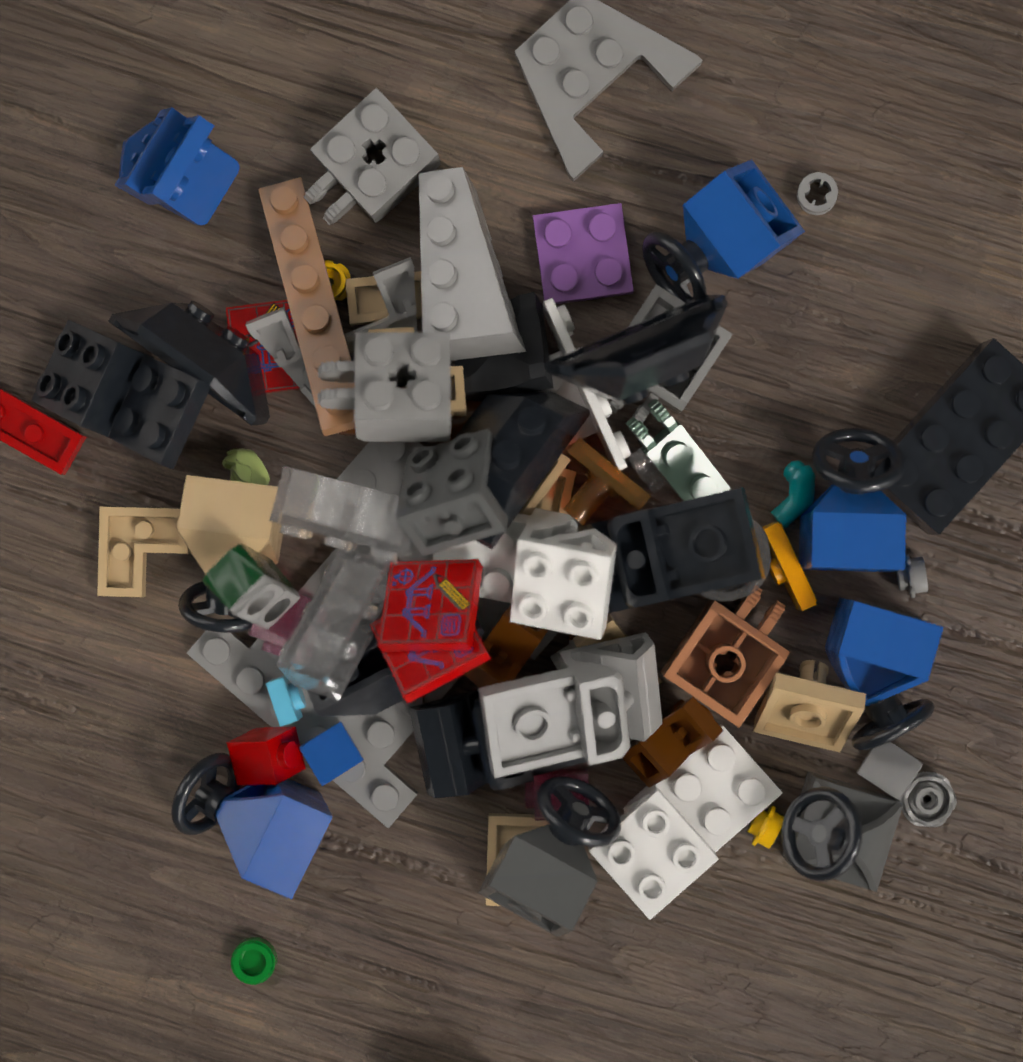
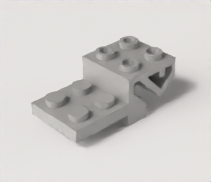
[478,632,663,778]

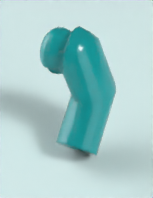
[770,460,816,529]

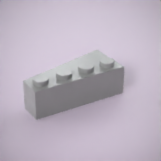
[419,167,526,361]

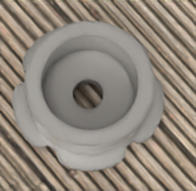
[896,554,928,598]

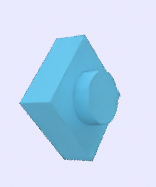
[266,674,306,727]

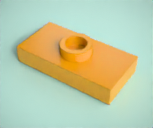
[759,522,817,611]

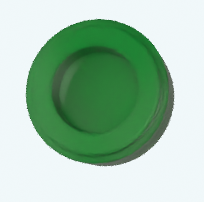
[231,937,277,985]

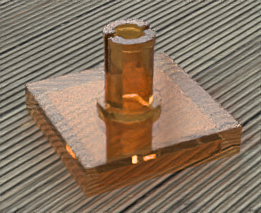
[563,438,651,526]

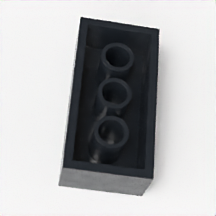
[874,338,1023,535]

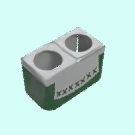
[203,544,301,629]

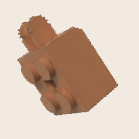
[660,585,790,728]

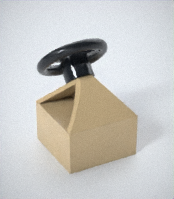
[177,475,287,633]

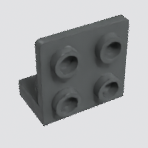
[395,429,508,556]

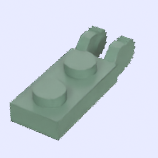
[626,398,731,501]

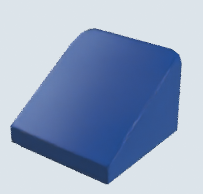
[299,721,364,786]

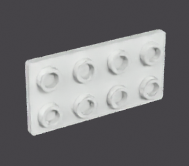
[537,298,631,473]

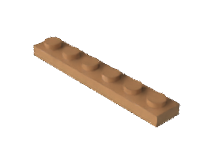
[258,177,355,437]

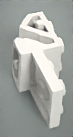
[433,508,616,640]
[588,724,783,920]

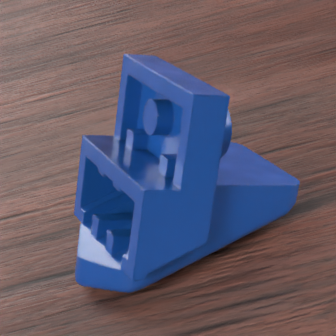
[115,107,240,225]

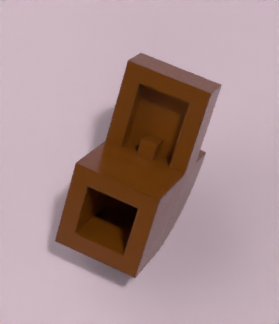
[464,603,548,688]
[623,696,724,788]

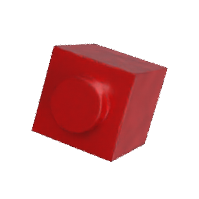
[227,726,306,785]

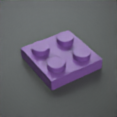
[533,203,634,305]

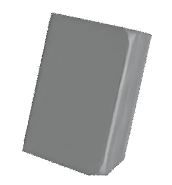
[856,742,923,801]

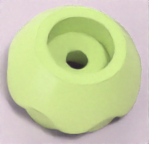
[222,448,270,485]

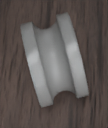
[797,172,838,215]

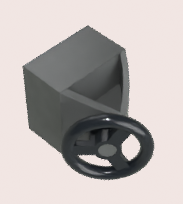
[782,771,903,892]
[478,776,621,937]

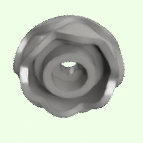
[899,772,957,827]

